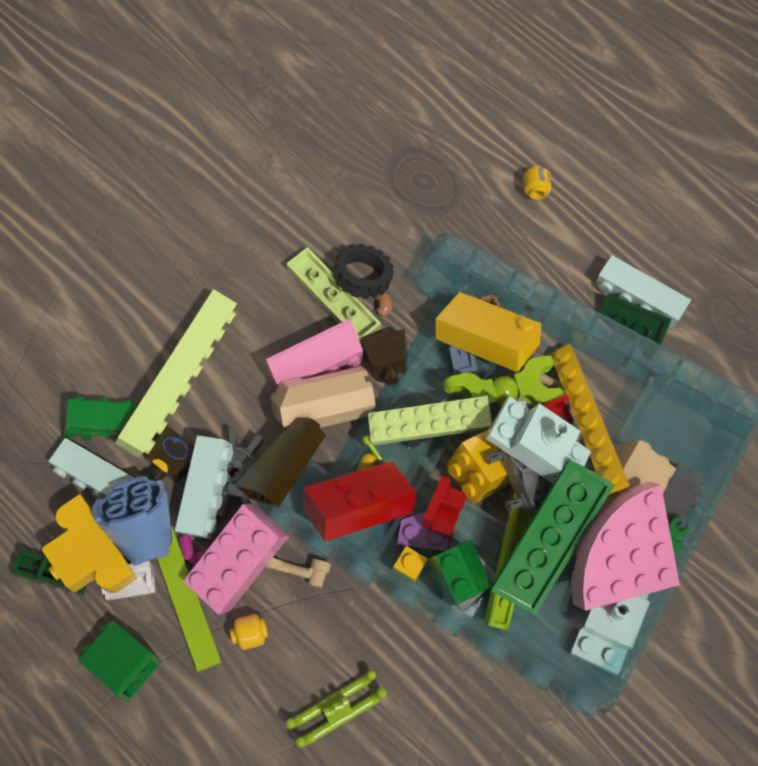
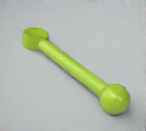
[363,436,385,464]

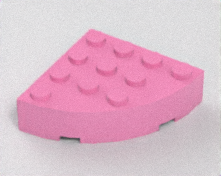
[571,482,680,611]

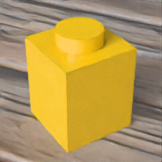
[392,546,427,585]

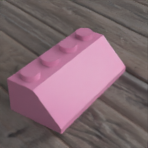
[266,319,363,390]

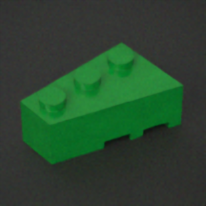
[62,397,139,441]

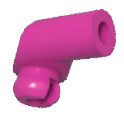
[179,535,205,566]

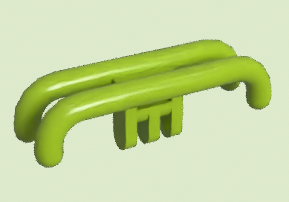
[285,670,387,748]

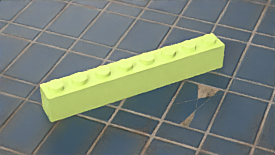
[115,289,237,459]

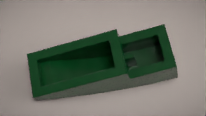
[10,549,87,595]

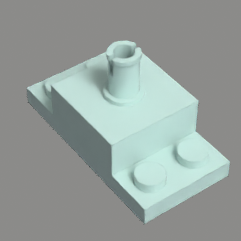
[485,397,591,483]
[569,594,650,676]

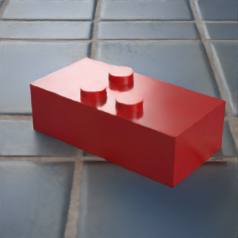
[303,461,416,542]

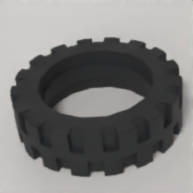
[332,244,394,299]

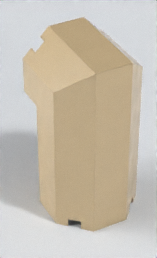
[270,366,375,428]

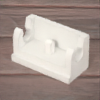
[102,561,156,601]

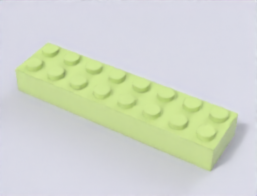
[286,247,381,345]
[368,396,492,445]

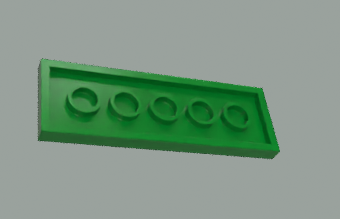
[490,458,614,615]

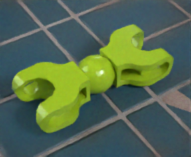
[443,355,565,408]

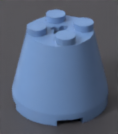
[92,476,173,565]

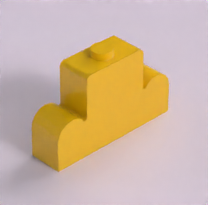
[42,494,138,593]

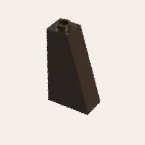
[235,418,326,507]

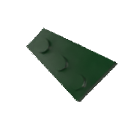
[599,294,673,361]

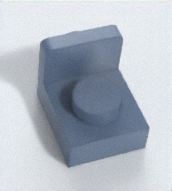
[447,346,477,375]

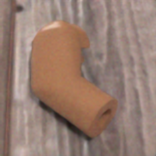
[375,292,393,317]

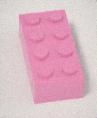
[183,503,290,615]

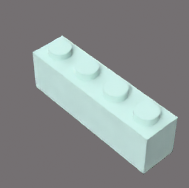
[595,255,691,330]
[175,435,233,539]
[48,438,134,499]

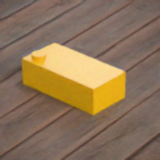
[436,292,542,372]

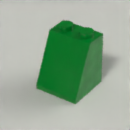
[427,539,492,606]
[78,620,162,703]

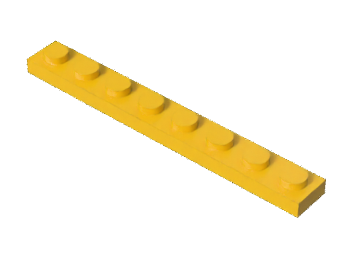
[550,344,631,497]

